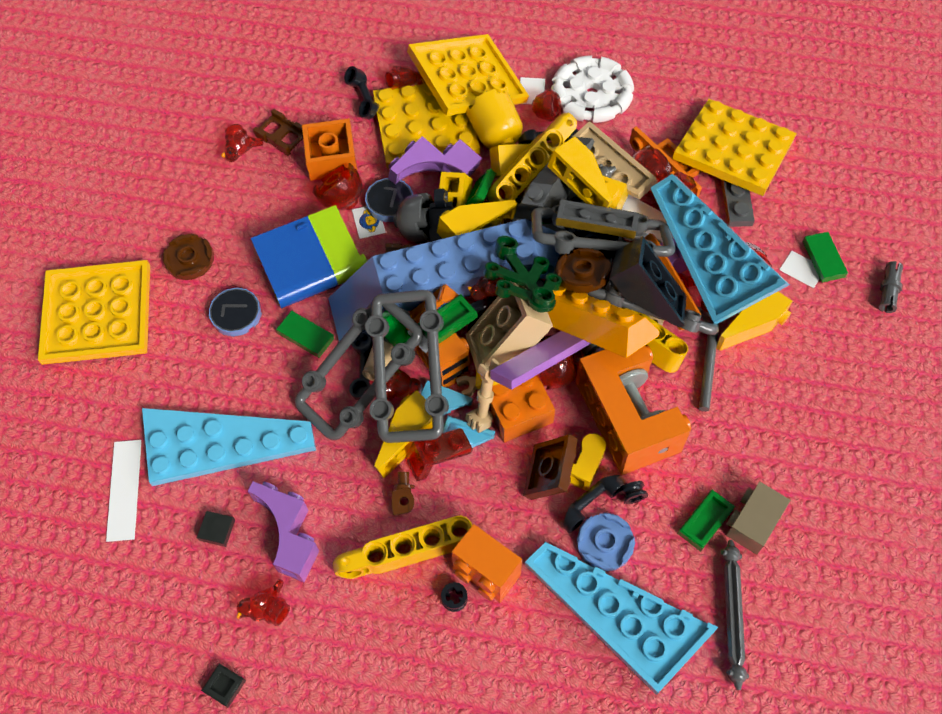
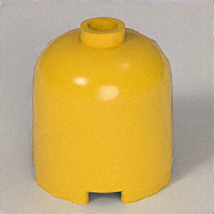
[466,89,523,150]

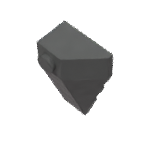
[514,137,595,223]

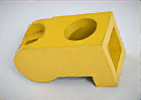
[570,433,606,491]

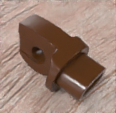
[392,472,415,515]

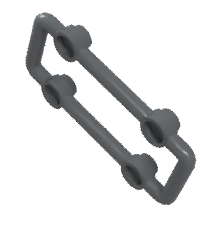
[531,205,675,257]
[587,280,719,335]
[365,290,449,443]
[295,303,423,440]

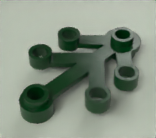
[483,236,562,313]

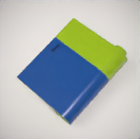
[251,205,367,309]

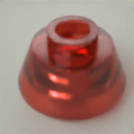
[532,89,561,122]

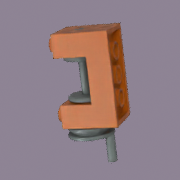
[576,344,691,476]

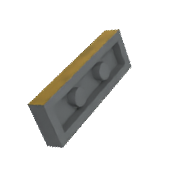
[720,179,755,227]
[556,199,639,239]

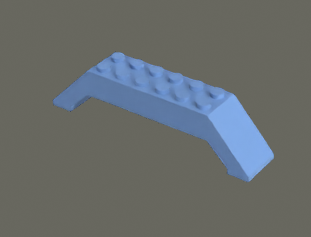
[328,219,559,341]

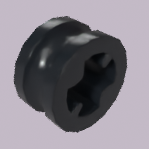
[619,481,648,505]
[441,582,468,612]

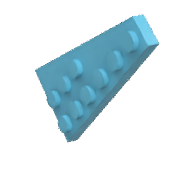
[650,174,790,324]
[142,408,316,486]
[525,542,718,695]

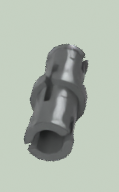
[879,261,903,313]

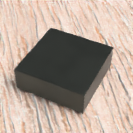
[196,511,235,547]
[201,664,246,708]

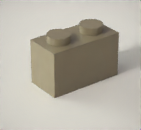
[726,481,791,555]

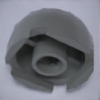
[394,193,434,244]

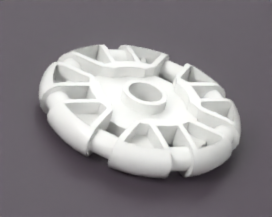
[551,55,634,123]

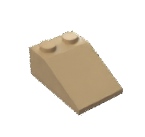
[465,281,553,372]

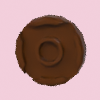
[163,234,214,280]
[556,248,611,293]

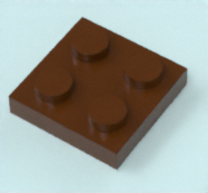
[523,434,578,500]

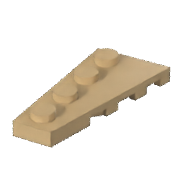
[572,121,658,199]

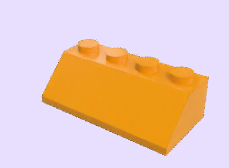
[548,285,659,358]

